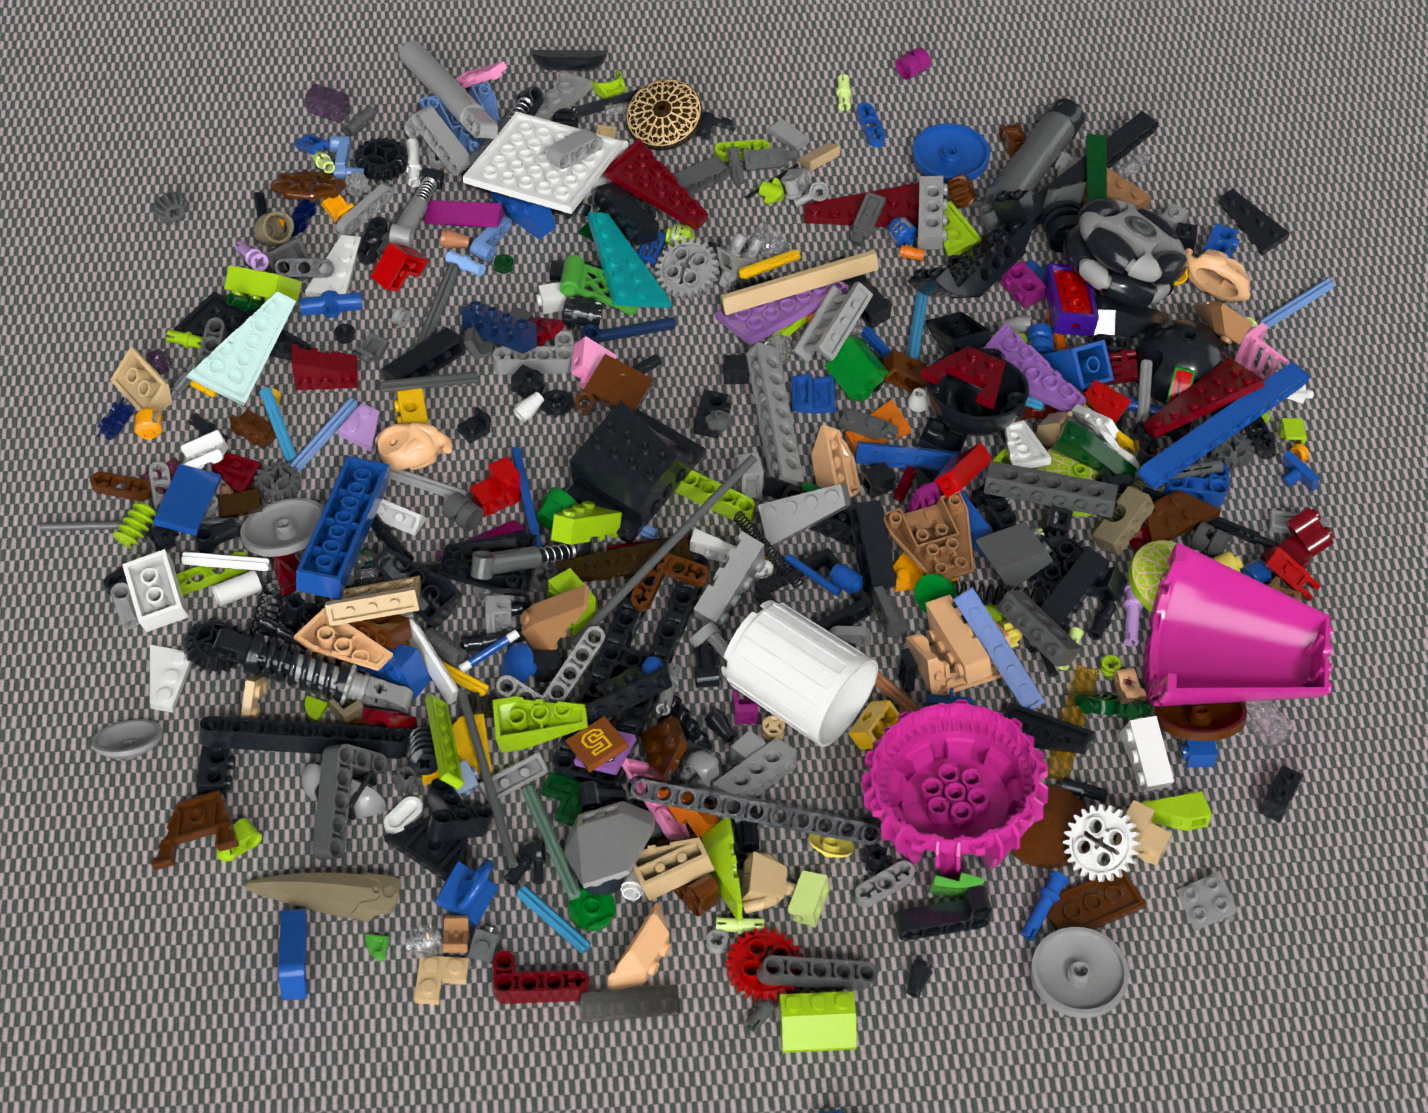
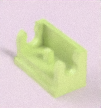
[788,870,830,928]

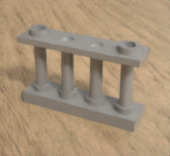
[792,282,873,363]

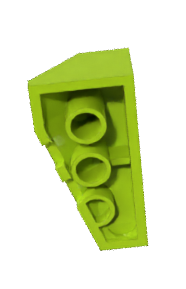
[701,817,742,921]

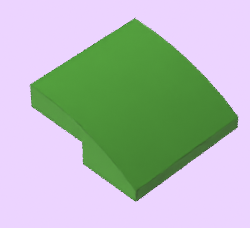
[928,872,985,896]

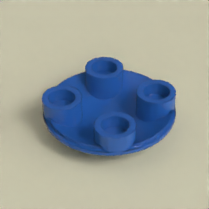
[501,643,537,687]

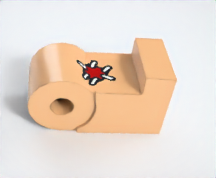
[1114,668,1146,702]

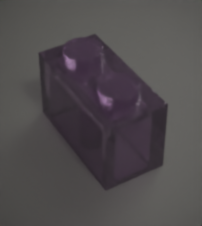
[305,83,350,124]

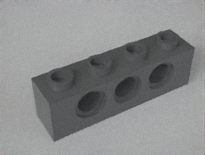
[996,590,1082,667]

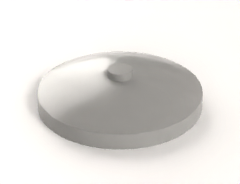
[240,498,324,557]
[1031,927,1129,1018]

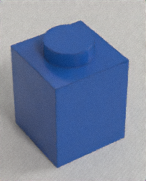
[1181,739,1218,768]

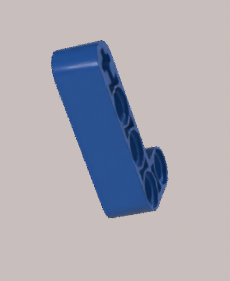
[278,909,307,1001]

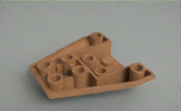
[884,491,975,579]

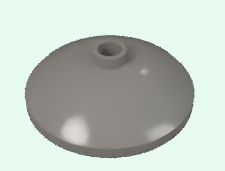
[92,719,163,759]

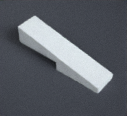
[690,528,774,579]

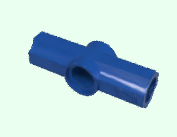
[299,290,363,318]

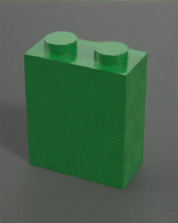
[825,336,888,402]

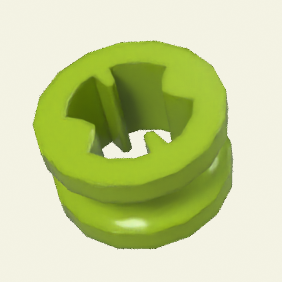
[1100,655,1122,678]

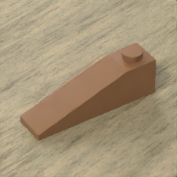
[1193,301,1252,345]
[520,585,589,652]

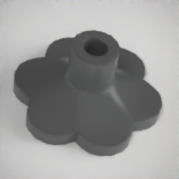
[705,410,732,432]

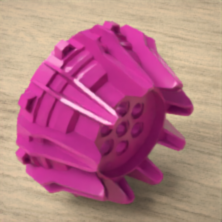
[862,699,1049,878]

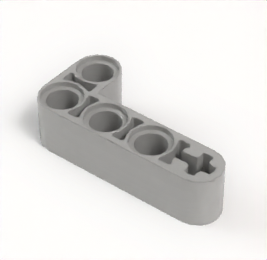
[404,106,471,176]
[493,331,574,375]

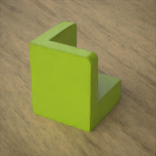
[1278,418,1307,445]

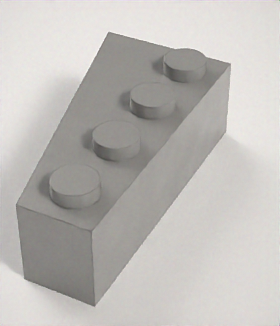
[758,484,852,547]
[694,531,766,628]

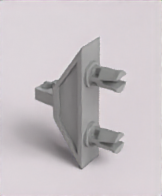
[717,232,764,290]

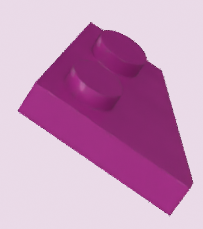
[904,481,941,514]

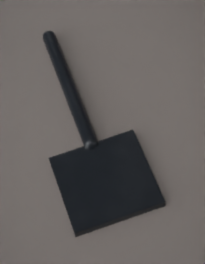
[762,476,794,499]

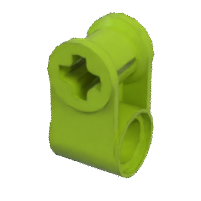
[215,818,262,862]

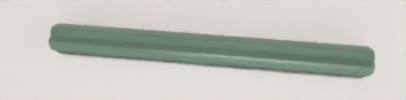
[522,785,581,900]

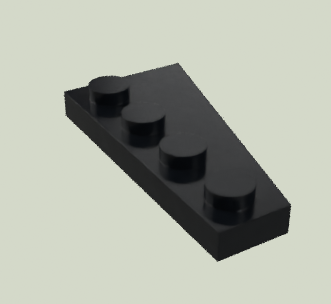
[1218,189,1290,256]
[1003,703,1095,754]

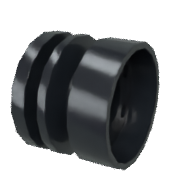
[1040,200,1080,253]

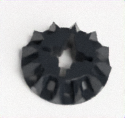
[541,390,574,418]

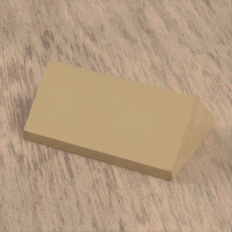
[110,347,173,412]

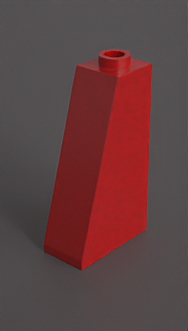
[935,442,993,498]

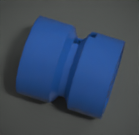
[1027,323,1054,357]

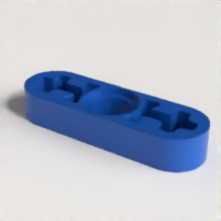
[856,103,886,148]

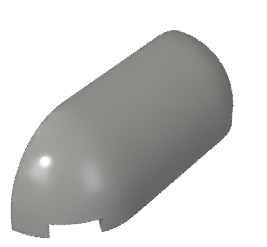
[301,764,386,819]

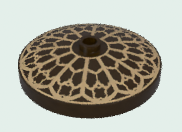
[626,79,703,151]

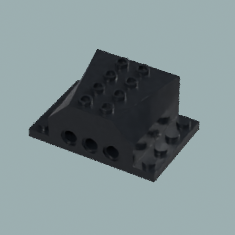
[566,400,706,543]

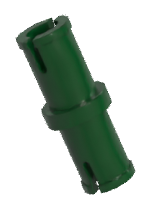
[226,293,265,312]

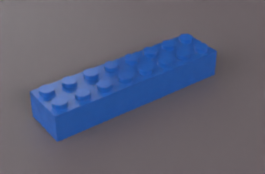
[296,456,389,600]

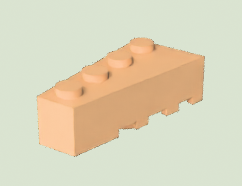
[926,594,992,684]

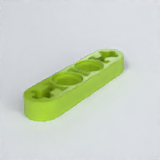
[176,552,248,595]

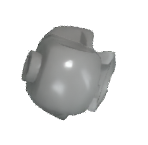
[679,750,720,799]

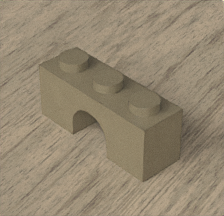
[1092,486,1155,556]

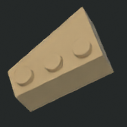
[633,837,714,901]

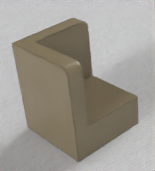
[329,698,364,725]

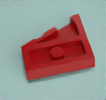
[1084,379,1131,424]

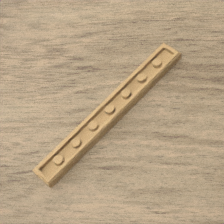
[721,250,879,316]

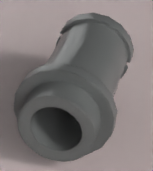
[744,1001,774,1033]

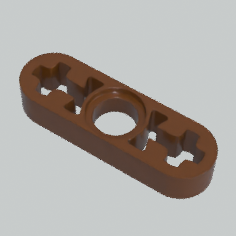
[90,472,152,501]

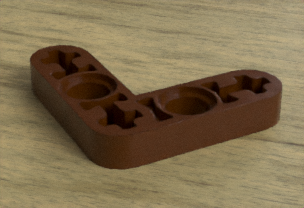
[631,551,710,612]

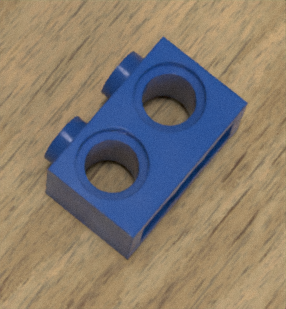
[1203,223,1240,259]

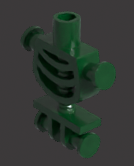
[1075,692,1152,720]

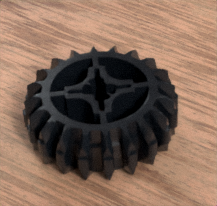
[355,136,408,182]
[184,618,242,676]

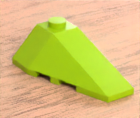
[493,696,588,753]

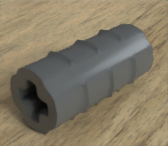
[424,627,467,667]

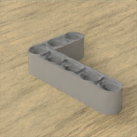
[496,626,605,703]

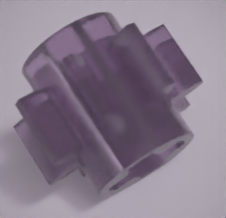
[146,350,171,375]

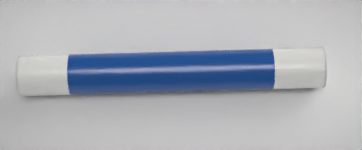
[458,630,520,672]

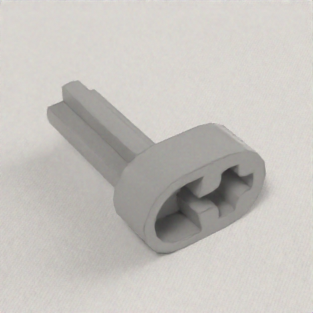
[689,622,728,663]

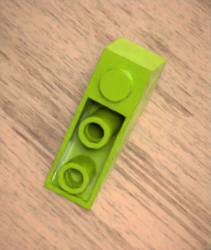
[1140,791,1212,831]

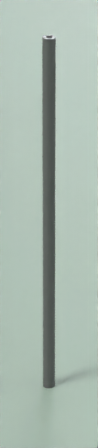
[570,454,757,646]

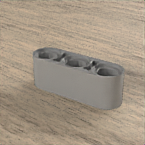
[546,128,602,169]

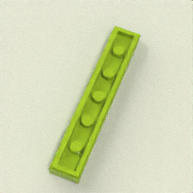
[425,694,464,790]

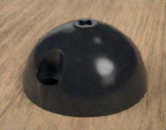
[1132,319,1230,404]
[925,353,1029,436]

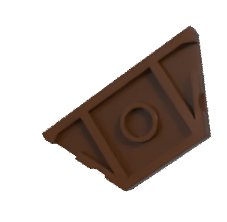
[1146,490,1221,542]
[640,715,688,791]

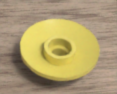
[808,828,854,858]

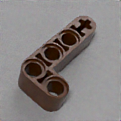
[644,837,720,917]

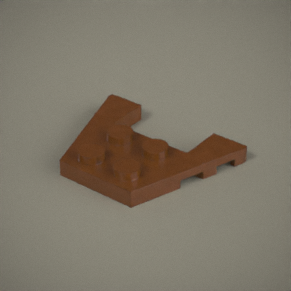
[151,790,239,870]

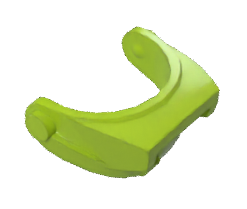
[590,70,626,98]

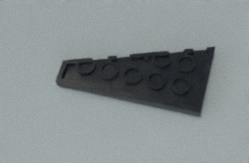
[174,291,311,361]

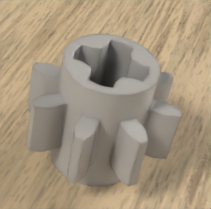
[345,172,369,197]

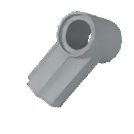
[111,583,140,630]

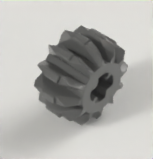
[153,189,189,225]

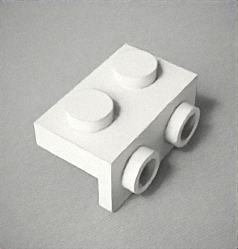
[181,430,228,469]

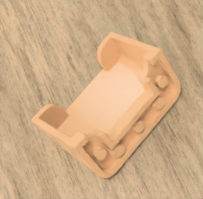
[906,618,1011,695]

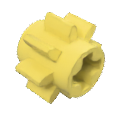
[999,620,1023,648]

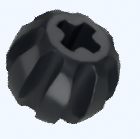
[552,108,578,128]

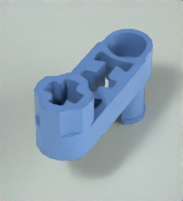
[329,136,364,181]
[470,216,512,262]

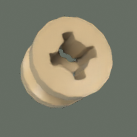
[762,716,785,743]

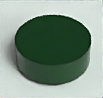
[494,254,514,274]

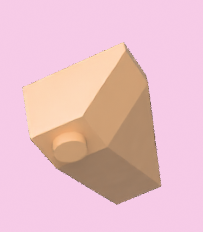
[294,608,393,671]

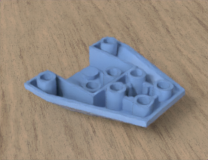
[419,82,499,155]

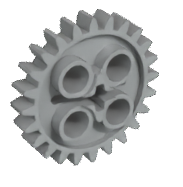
[655,237,720,301]

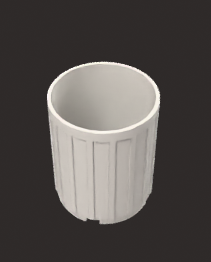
[721,600,878,747]

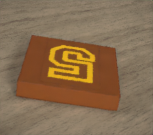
[565,716,629,772]

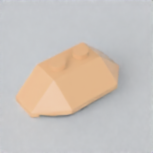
[811,424,861,499]
[608,903,671,991]

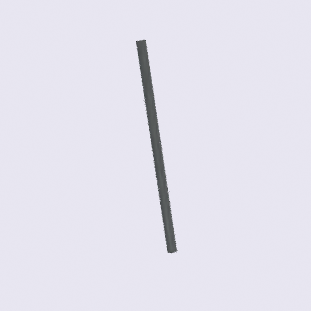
[40,517,239,531]
[457,690,518,868]

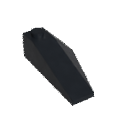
[371,547,463,629]

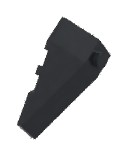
[1092,296,1169,342]

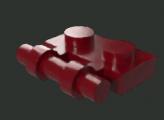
[1103,348,1140,386]

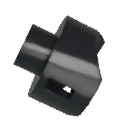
[147,525,179,552]

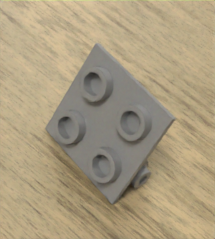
[1177,871,1238,931]

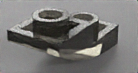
[457,692,499,718]

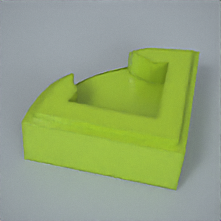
[305,696,328,723]

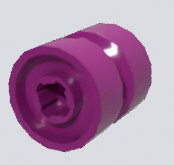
[895,47,931,80]

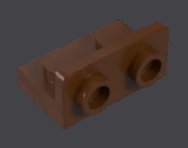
[230,409,276,450]

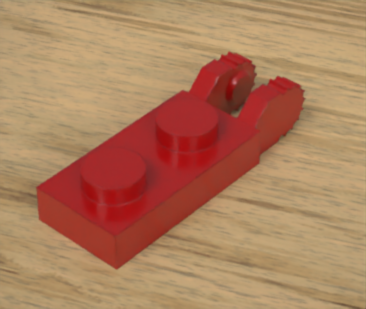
[1263,547,1321,601]

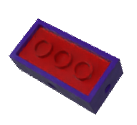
[1043,263,1099,336]

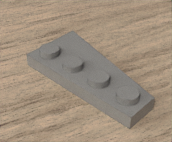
[535,70,593,121]

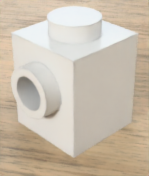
[536,282,567,314]

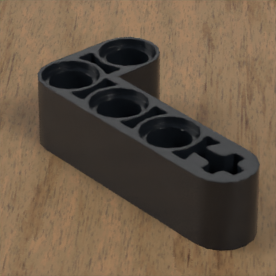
[1211,400,1277,460]
[893,885,992,941]

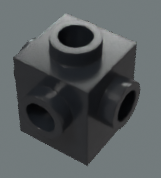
[511,364,545,398]

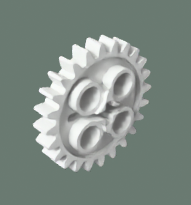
[1063,804,1141,882]

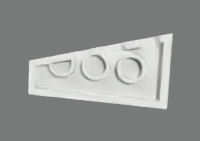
[305,235,361,297]

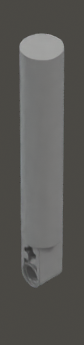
[399,40,498,139]

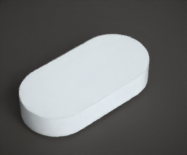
[384,796,423,835]

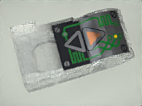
[357,549,379,586]

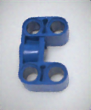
[1163,463,1229,507]

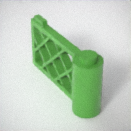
[559,255,638,315]

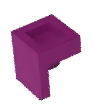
[732,690,758,725]

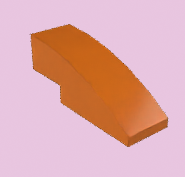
[658,788,721,837]

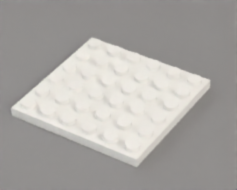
[463,112,623,214]

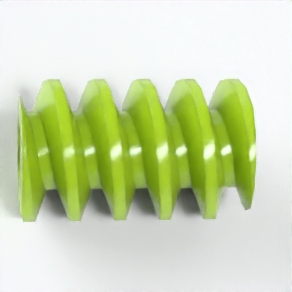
[112,501,157,550]

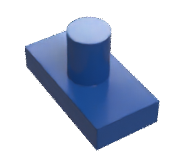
[1281,450,1319,492]

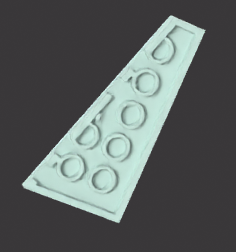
[187,291,296,406]

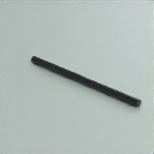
[745,164,799,199]

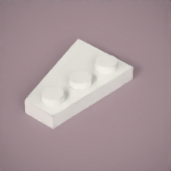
[1004,420,1052,468]
[150,645,192,713]

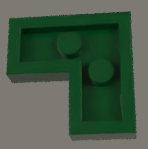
[541,772,585,826]

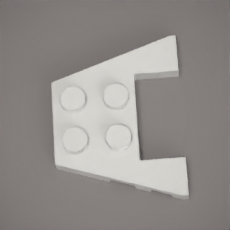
[1072,404,1140,471]

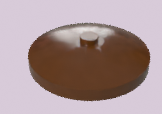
[1154,702,1247,741]
[1010,784,1091,869]

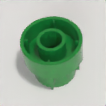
[535,487,578,531]

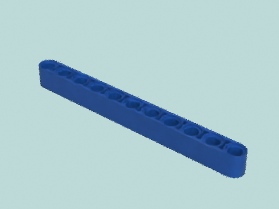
[1137,362,1310,490]

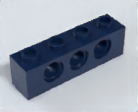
[462,301,537,354]

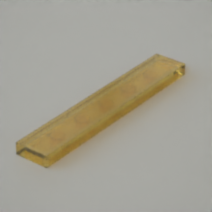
[1048,665,1099,782]

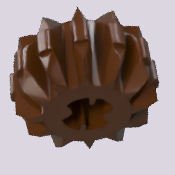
[947,174,976,209]

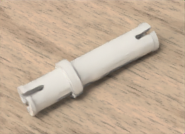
[406,139,422,188]

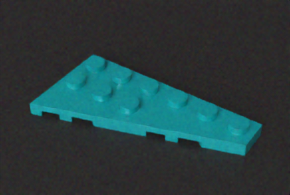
[587,212,672,308]

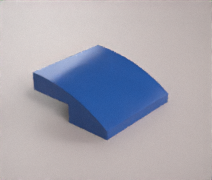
[791,373,837,414]

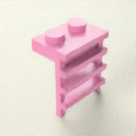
[1235,323,1288,380]

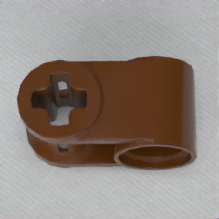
[999,122,1026,157]

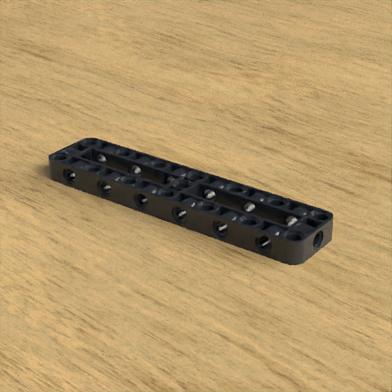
[552,551,708,786]

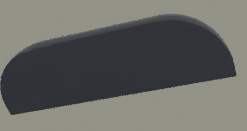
[532,50,607,71]

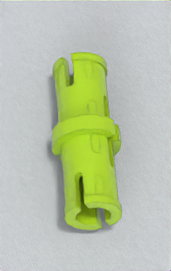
[166,329,203,349]

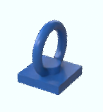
[434,859,499,928]

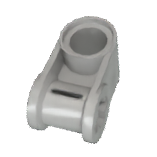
[781,168,811,199]

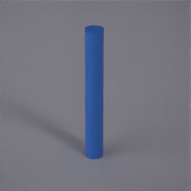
[785,554,842,597]

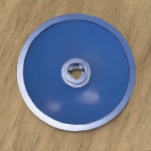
[912,123,990,183]

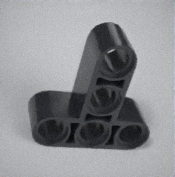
[426,778,493,842]

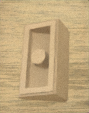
[798,143,840,172]

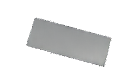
[477,752,549,804]

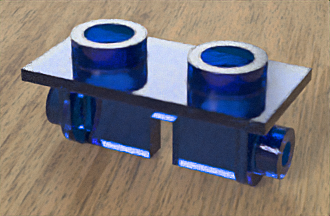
[97,397,134,440]

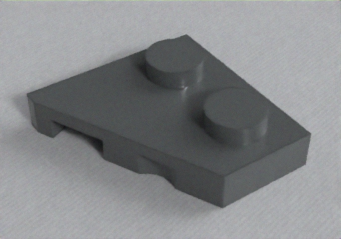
[1042,181,1086,209]

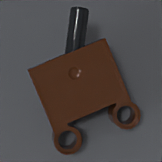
[575,354,662,416]

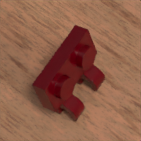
[529,317,565,346]

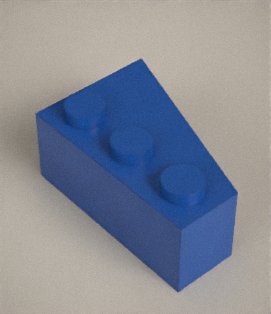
[491,191,556,240]
[357,644,431,698]

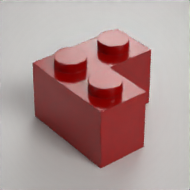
[371,242,429,292]
[470,456,521,518]

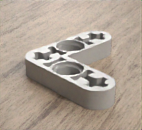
[149,461,218,516]

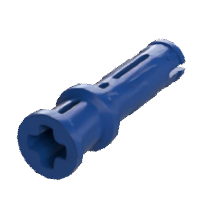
[1020,870,1069,941]

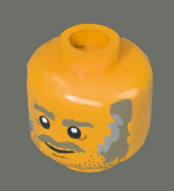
[134,407,163,440]

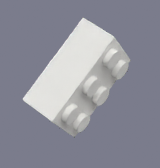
[122,549,189,632]

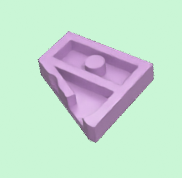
[337,403,380,452]

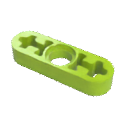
[714,139,770,161]

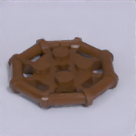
[270,169,346,202]

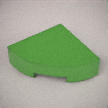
[365,934,390,962]

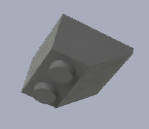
[263,237,311,281]

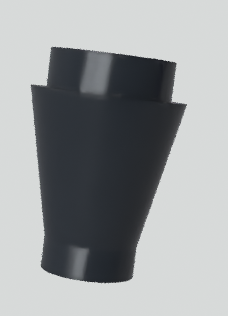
[704,709,736,743]
[906,959,933,998]

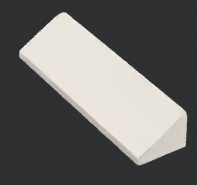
[377,499,426,536]
[408,619,460,704]

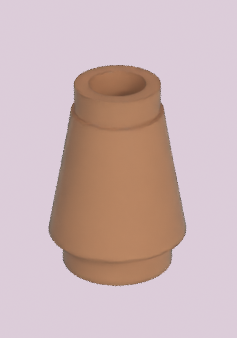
[440,228,470,248]

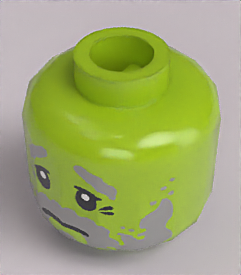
[665,223,696,247]

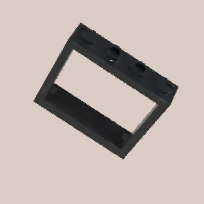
[754,548,873,631]

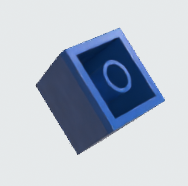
[1043,340,1114,390]

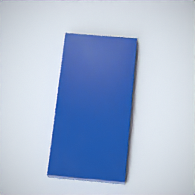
[153,464,221,536]

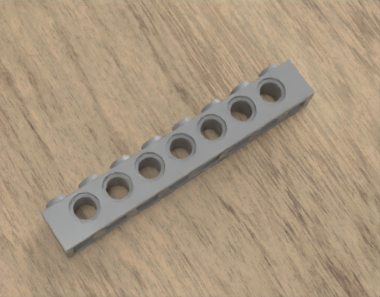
[746,342,804,488]

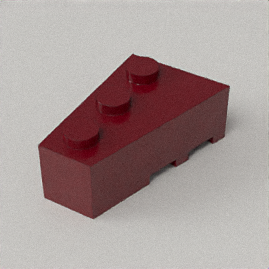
[292,344,359,391]

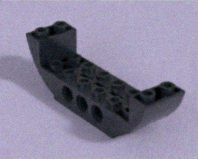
[908,189,1034,298]

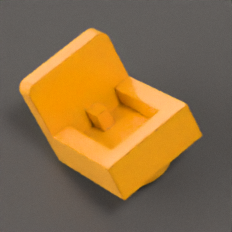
[321,194,355,223]

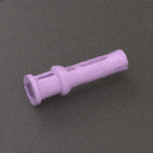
[235,241,269,271]
[1123,583,1143,647]

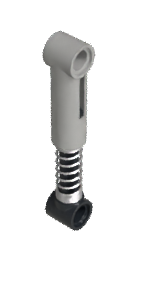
[389,167,444,247]

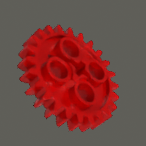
[725,927,804,1003]

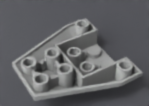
[564,801,655,888]

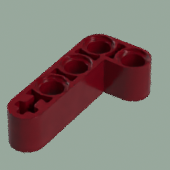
[493,951,590,1004]

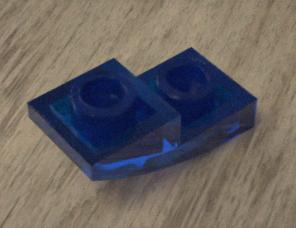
[291,199,316,238]

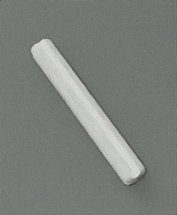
[181,552,270,571]

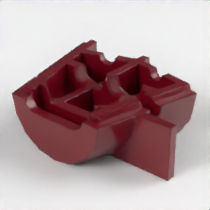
[361,707,417,729]

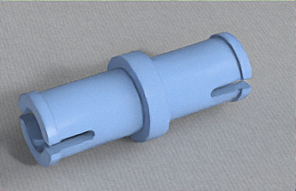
[445,250,486,277]

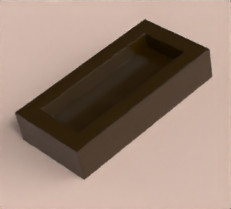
[218,488,263,518]

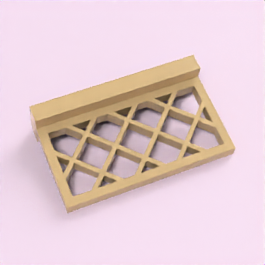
[325,576,421,626]

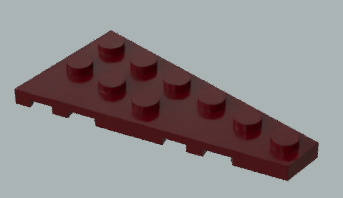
[603,138,709,231]
[804,182,920,229]
[1143,357,1264,438]

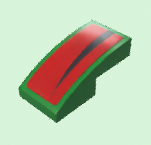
[1165,365,1196,406]

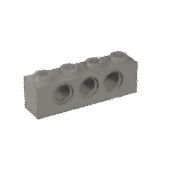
[918,176,948,250]
[713,738,797,811]

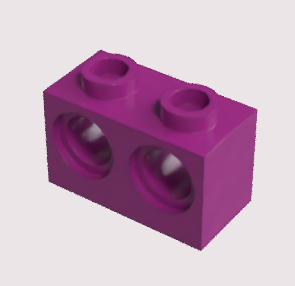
[1001,261,1046,309]

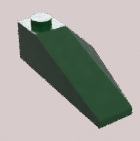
[1053,415,1137,479]

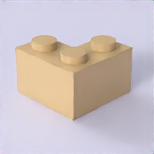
[1115,800,1173,866]

